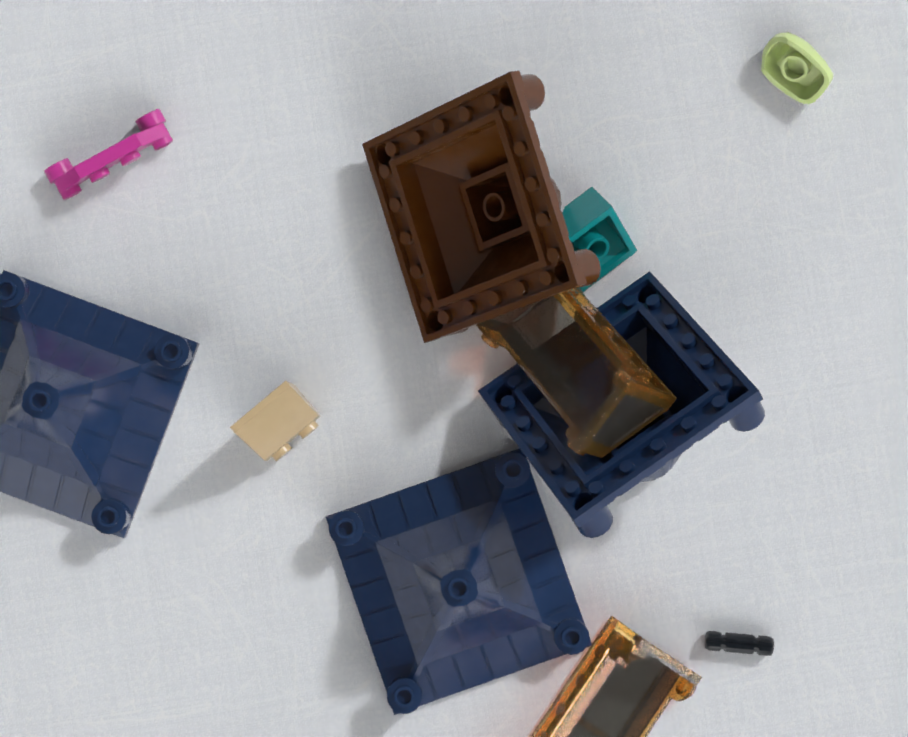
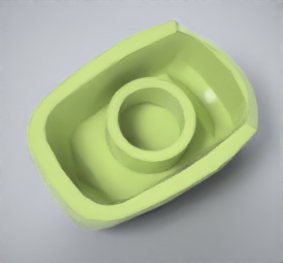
[761,32,833,104]

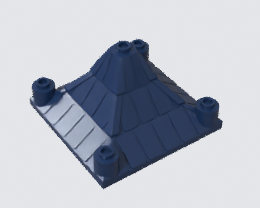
[0,270,200,538]
[478,271,765,538]
[326,448,592,715]

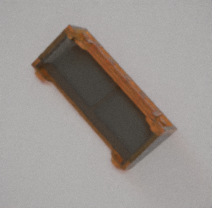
[476,288,677,458]
[531,615,702,737]

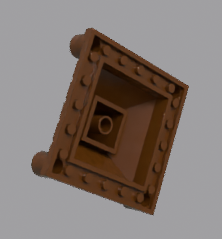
[362,71,601,343]

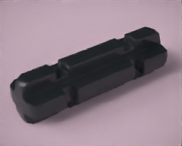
[705,631,774,656]

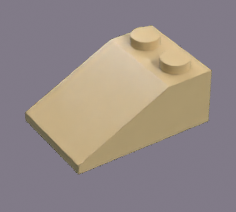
[230,381,321,461]

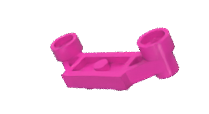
[44,109,173,200]

